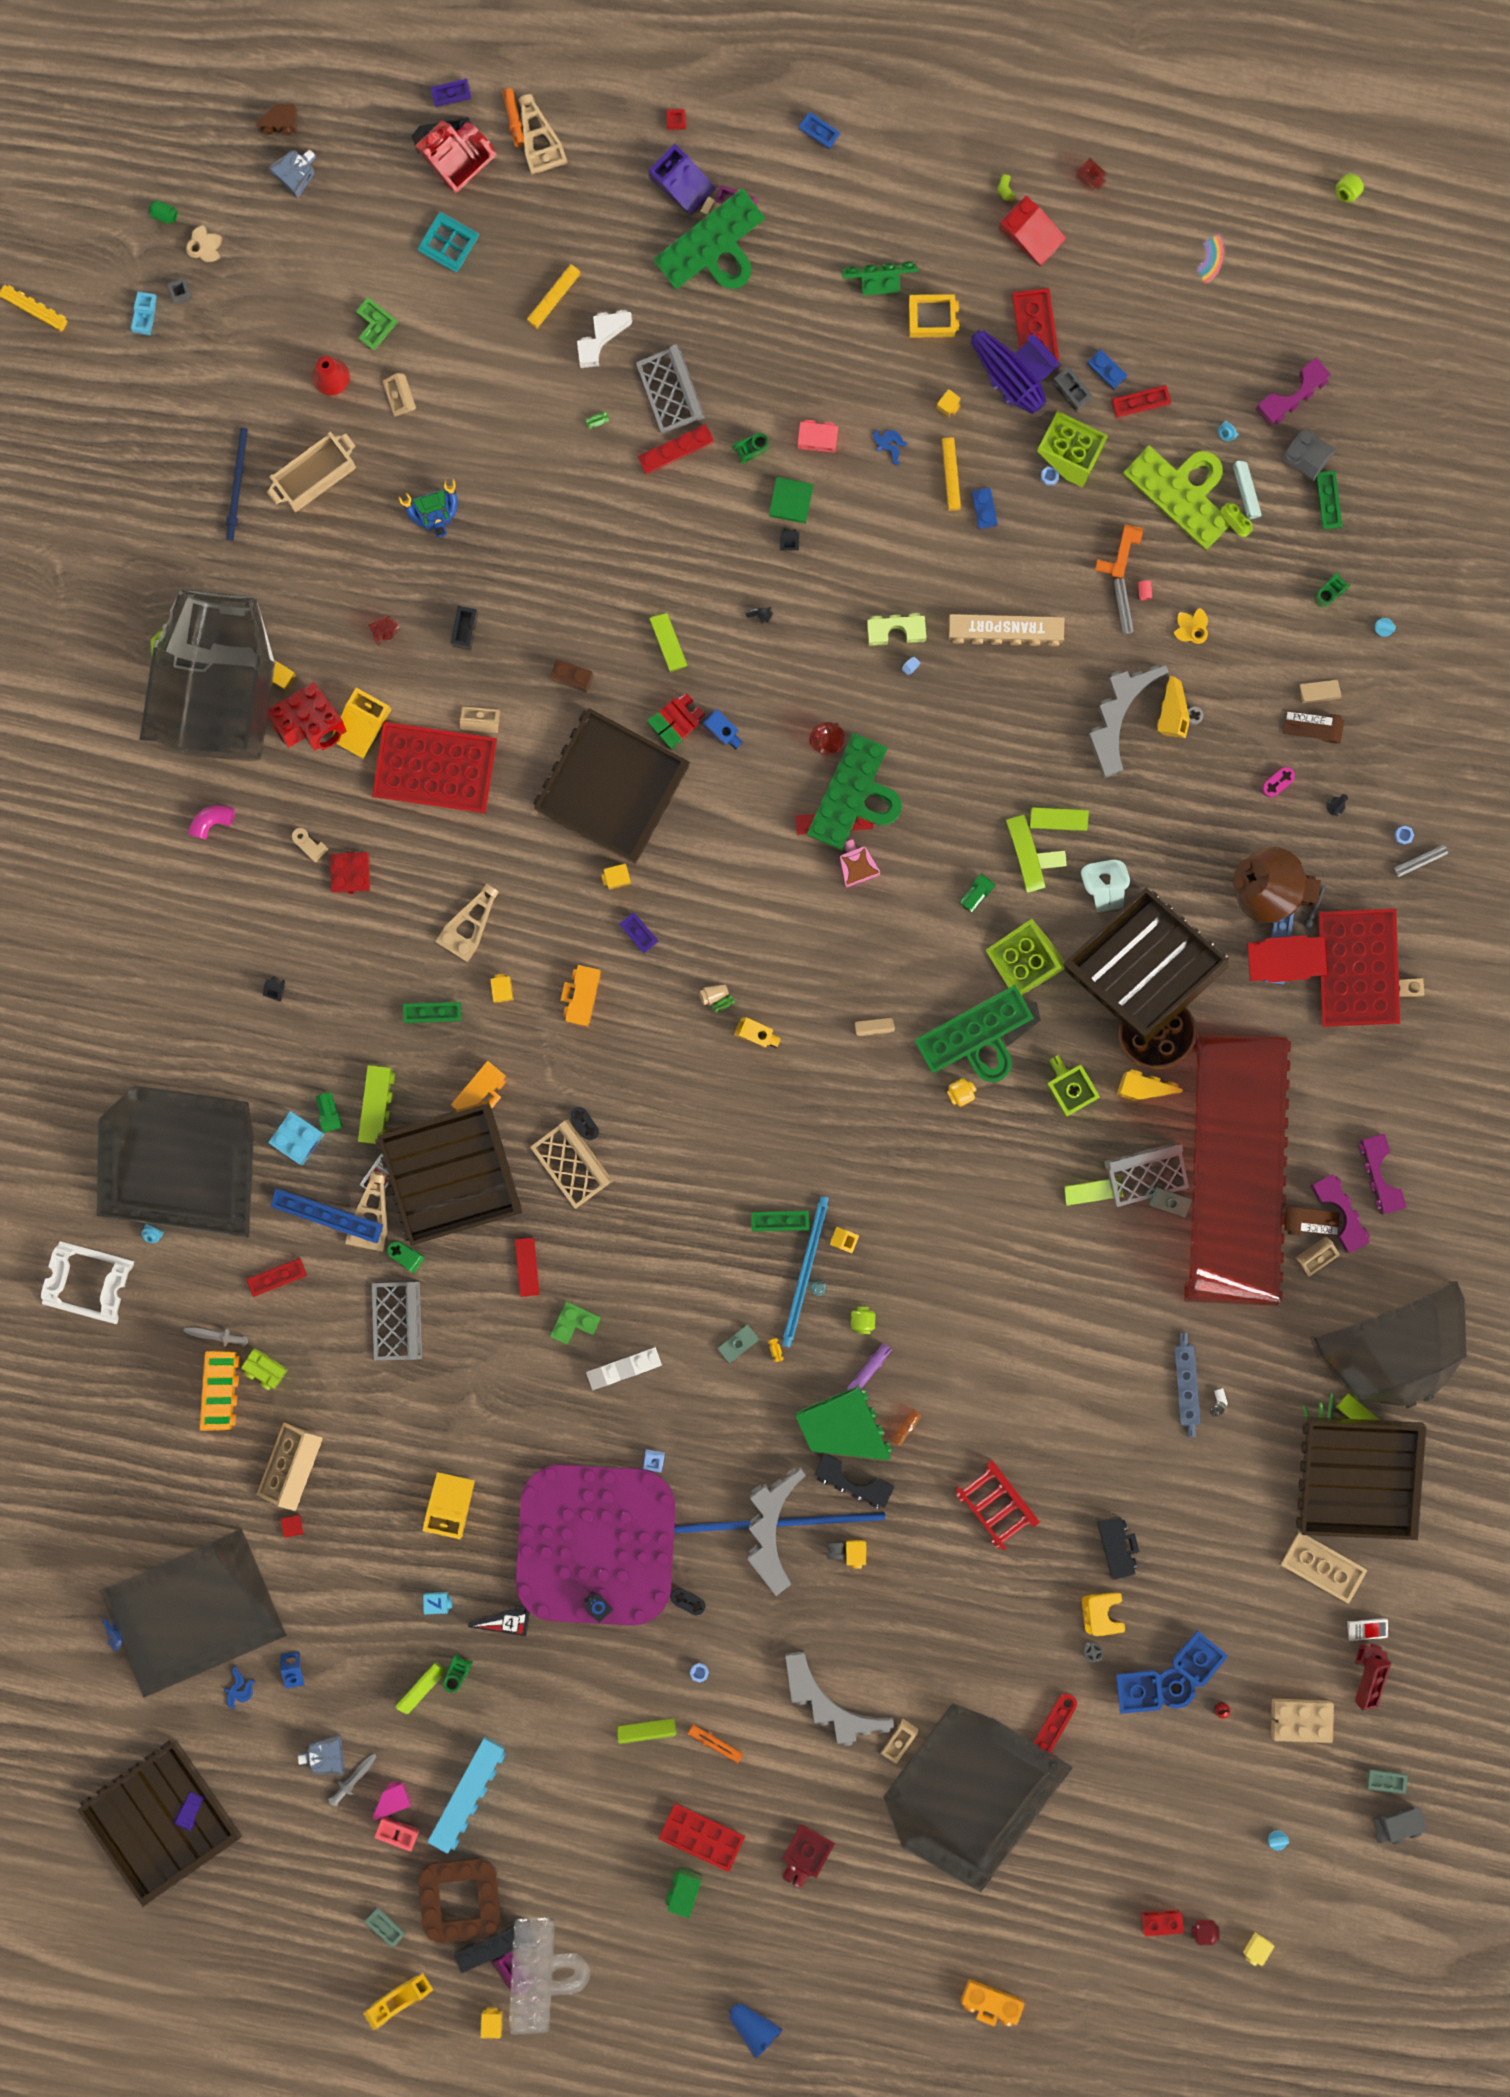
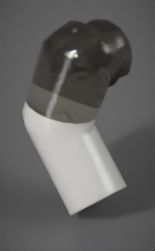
[1210,1388,1227,1417]

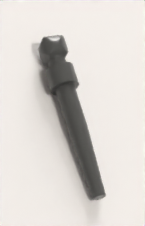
[1305,885,1326,928]

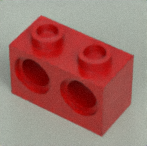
[1140,1909,1184,1937]

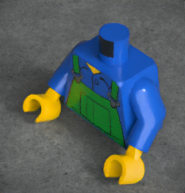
[399,479,458,538]

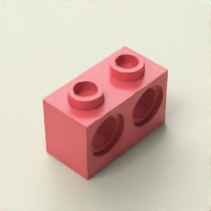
[375,1816,420,1852]

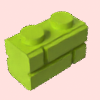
[241,1349,288,1390]

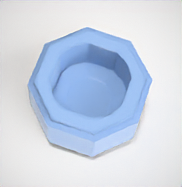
[1041,466,1059,486]
[902,657,920,676]
[1394,826,1414,845]
[690,1662,709,1683]

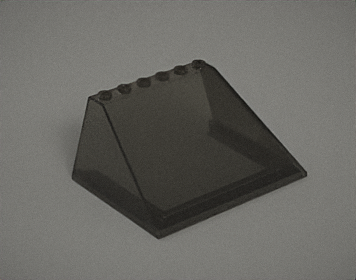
[97,1086,254,1238]
[99,1528,287,1698]
[883,1703,1073,1892]

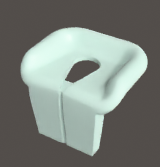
[1081,860,1130,913]

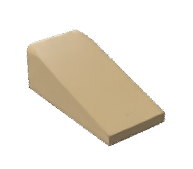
[880,1719,918,1764]

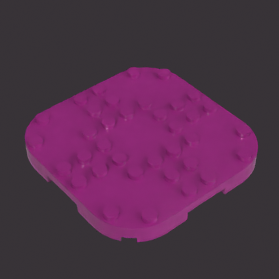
[516,1464,676,1625]

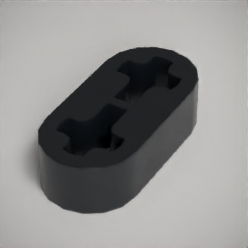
[571,1107,599,1140]
[671,1588,706,1615]

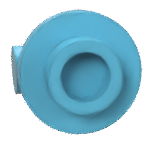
[1218,421,1239,442]
[1375,618,1396,637]
[141,1224,164,1243]
[1268,1830,1289,1851]

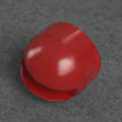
[1214,1702,1231,1719]

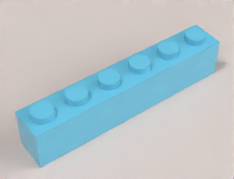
[428,1736,506,1853]

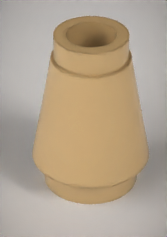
[699,984,729,1006]

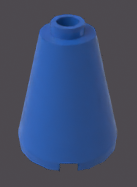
[729,2003,783,2059]

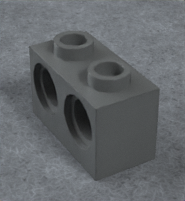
[1052,367,1093,413]

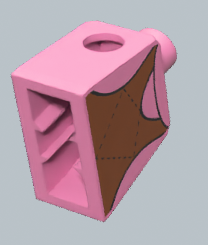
[840,839,880,888]

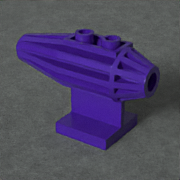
[970,330,1062,414]

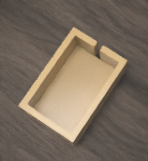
[1271,1699,1334,1743]

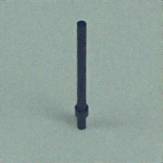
[226,428,248,541]

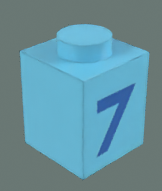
[423,1592,452,1614]

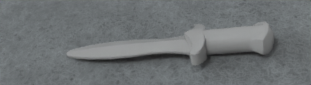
[183,1328,248,1347]
[328,1754,376,1807]

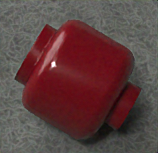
[1191,1920,1220,1945]

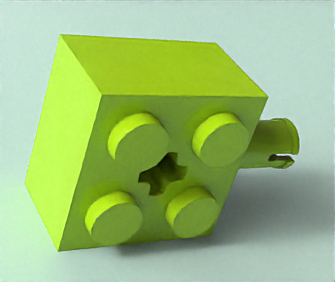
[1046,1055,1100,1117]

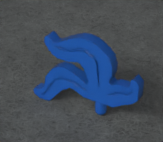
[873,430,907,465]
[102,1619,122,1651]
[224,1666,255,1709]

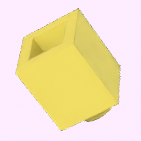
[1243,1932,1275,1966]

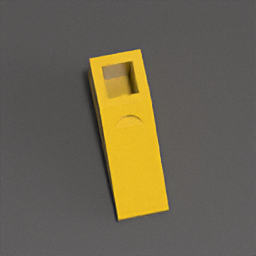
[1157,676,1190,738]

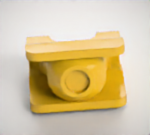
[1082,1592,1125,1636]

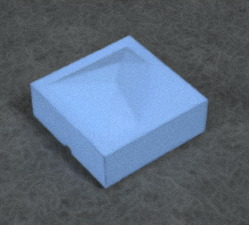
[643,1449,665,1473]

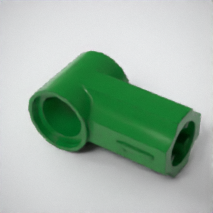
[959,873,996,913]
[315,1092,342,1133]

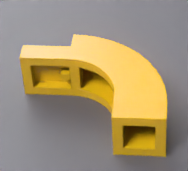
[363,1973,433,2030]

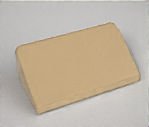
[383,373,416,416]
[1299,680,1342,704]
[460,706,500,733]
[855,1018,895,1037]
[1296,1236,1340,1277]

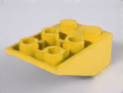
[331,688,392,759]
[1117,1069,1183,1101]
[423,1472,475,1539]

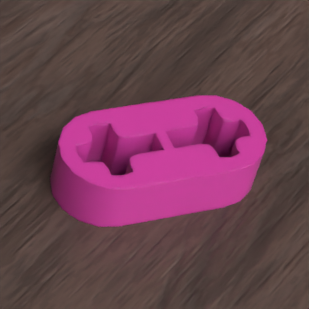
[1262,767,1295,798]

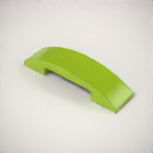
[1006,815,1045,893]

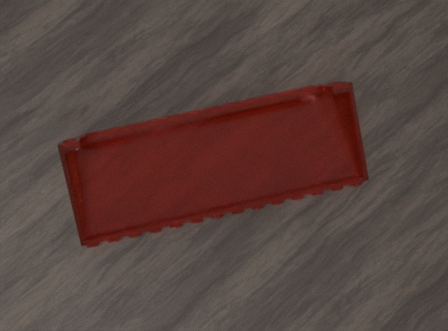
[1184,1032,1291,1306]

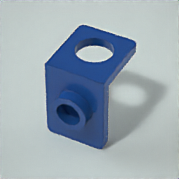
[281,1652,304,1688]

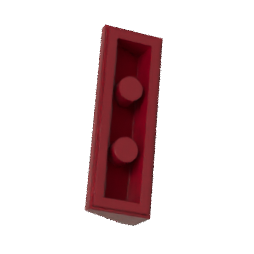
[1355,1658,1392,1711]

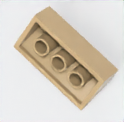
[256,1422,323,1511]

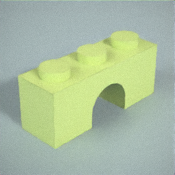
[867,613,926,646]

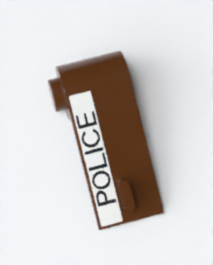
[1283,711,1345,744]
[1284,1207,1340,1236]

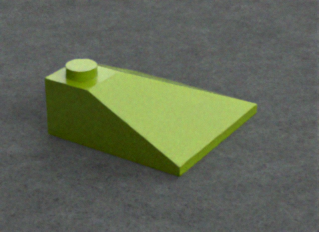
[1037,411,1109,488]
[985,919,1065,995]

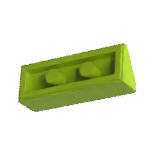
[649,613,687,673]
[1030,808,1089,831]
[1063,1178,1123,1206]
[1335,1393,1379,1420]
[395,1662,446,1714]
[617,1718,677,1744]

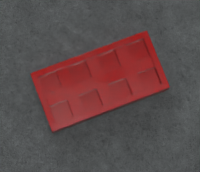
[658,1803,745,1872]

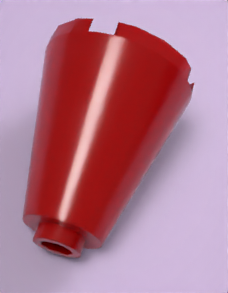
[312,356,350,396]

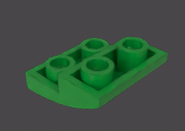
[769,477,814,524]

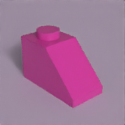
[373,1781,412,1821]

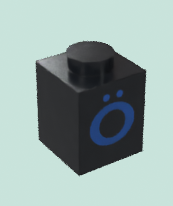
[583,1592,613,1623]

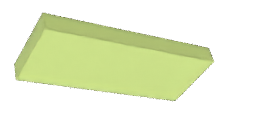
[1037,851,1067,869]

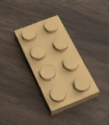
[1280,1531,1368,1604]

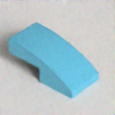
[131,292,157,335]

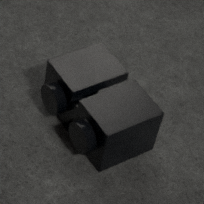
[451,606,478,650]

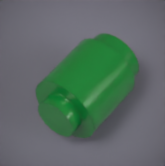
[148,200,178,224]

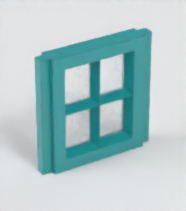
[417,212,479,273]

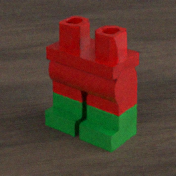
[647,693,705,750]

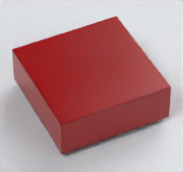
[666,109,686,131]
[281,1515,304,1538]

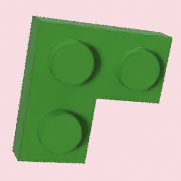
[356,297,398,351]
[550,1301,601,1345]

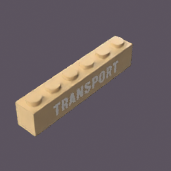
[948,614,1064,646]

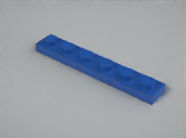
[270,1188,383,1243]

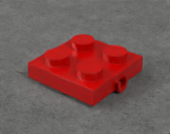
[330,851,370,894]

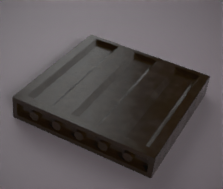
[1063,888,1229,1044]
[375,1101,522,1246]
[1296,1417,1426,1540]
[77,1740,242,1907]

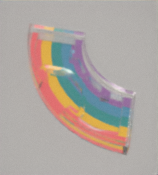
[1196,232,1225,285]

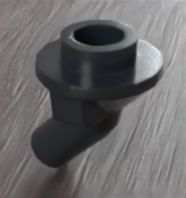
[746,607,773,624]
[1326,794,1348,816]

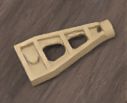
[518,94,567,175]
[435,884,499,962]
[345,1171,388,1252]

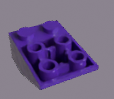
[649,144,716,216]

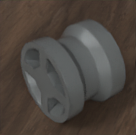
[826,1542,846,1559]
[1083,1642,1103,1663]

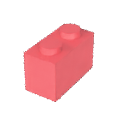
[798,420,838,453]

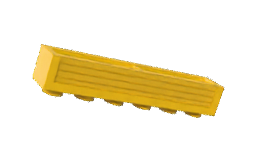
[527,264,580,329]
[0,285,68,332]
[942,437,961,511]

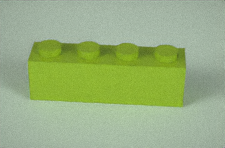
[358,1065,395,1144]

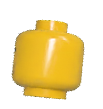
[947,1078,977,1107]

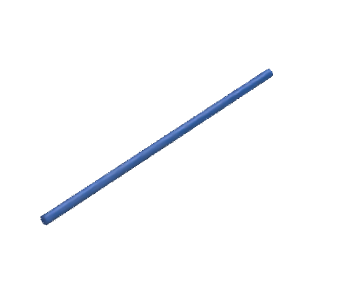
[674,1512,885,1533]

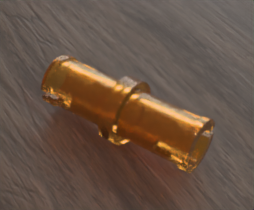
[890,1409,923,1447]

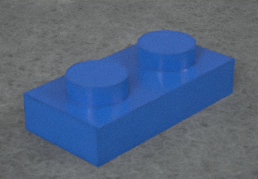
[799,112,841,150]
[1087,349,1127,390]
[971,487,998,529]

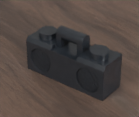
[1097,1516,1140,1580]

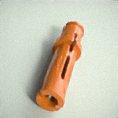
[502,88,525,147]
[687,1724,744,1764]

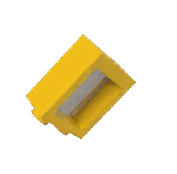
[909,295,959,338]

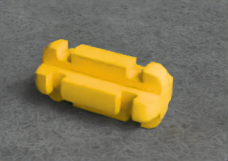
[768,1338,784,1362]

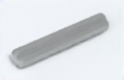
[1114,578,1133,634]
[1394,845,1448,877]

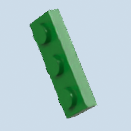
[1316,470,1342,530]
[403,1002,462,1023]
[751,1211,809,1232]

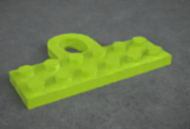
[1123,446,1230,551]

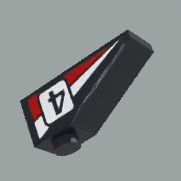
[468,1606,530,1636]

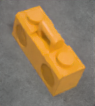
[560,965,601,1027]
[451,1061,507,1110]
[960,1979,1025,2026]

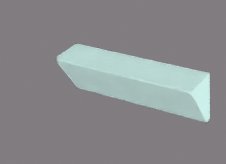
[1233,461,1262,520]

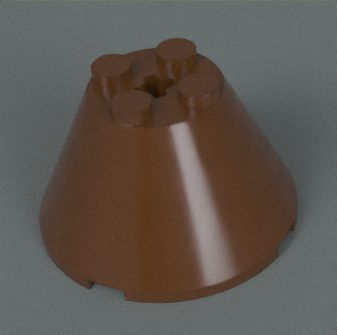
[1233,847,1307,923]
[1118,1007,1197,1069]

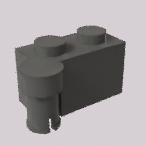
[1372,1806,1427,1844]

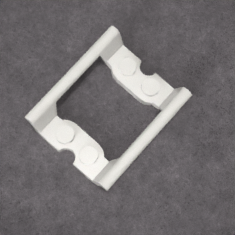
[41,1241,134,1324]

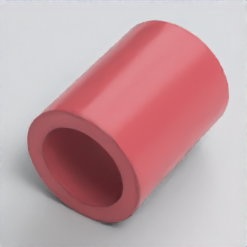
[1138,581,1152,600]

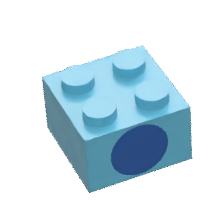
[268,1111,324,1165]

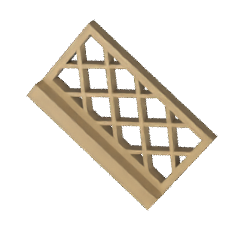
[530,1119,613,1209]

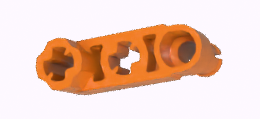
[1095,524,1143,578]

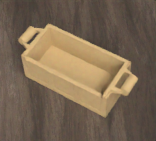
[267,431,356,513]

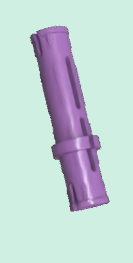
[847,1342,892,1389]

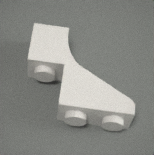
[577,310,632,368]
[586,1347,662,1390]

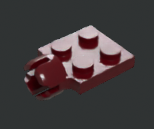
[782,1824,835,1888]

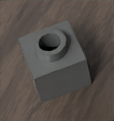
[167,278,193,306]

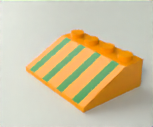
[200,1350,240,1430]

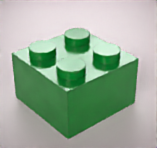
[665,1867,702,1919]

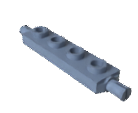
[1175,1333,1201,1438]

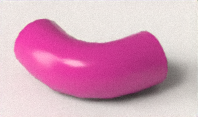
[188,805,235,840]

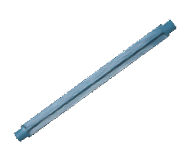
[782,1196,829,1347]

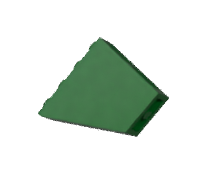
[796,1385,892,1460]

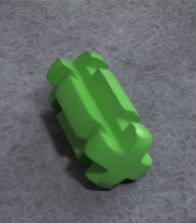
[586,411,609,429]
[711,995,735,1013]

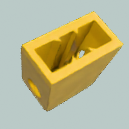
[734,1018,781,1048]

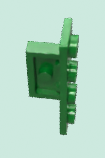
[841,261,918,295]

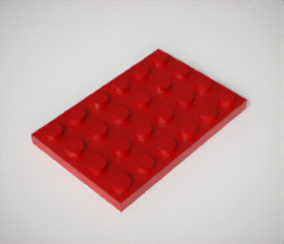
[372,722,497,814]
[1319,909,1401,1027]

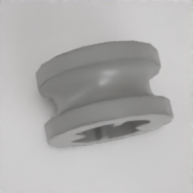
[1188,707,1203,725]

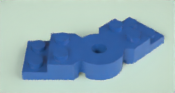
[1116,1630,1228,1714]

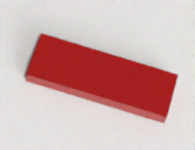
[1111,385,1171,418]
[515,1238,540,1297]
[246,1258,307,1297]

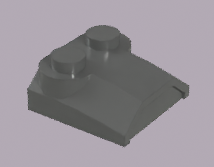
[1282,430,1337,481]

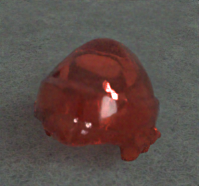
[809,722,845,756]

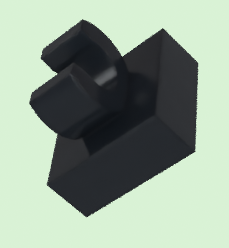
[780,529,799,551]
[263,976,285,1002]

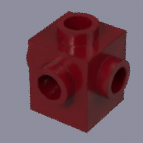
[1355,1644,1388,1668]

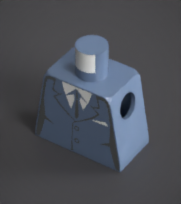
[269,149,316,198]
[298,1735,345,1775]

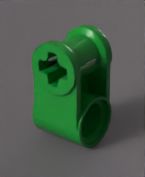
[732,433,769,464]
[1314,572,1351,608]
[387,1241,425,1274]
[443,1654,473,1693]

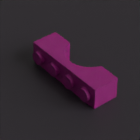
[1255,357,1331,426]
[1358,1134,1407,1214]
[1310,1174,1370,1253]

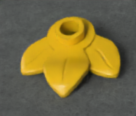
[1174,608,1208,644]

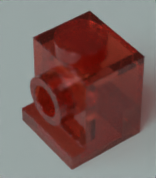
[1076,158,1106,191]
[369,616,400,645]

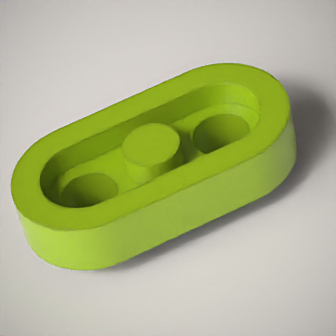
[1221,503,1253,537]

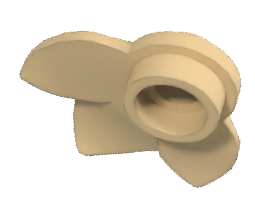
[186,225,222,262]

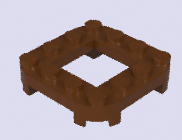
[419,1857,501,1943]

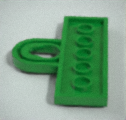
[653,188,766,290]
[807,733,902,851]
[914,985,1034,1082]

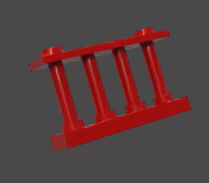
[955,1460,1040,1551]

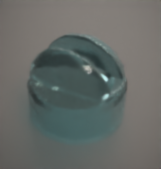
[811,1282,827,1296]

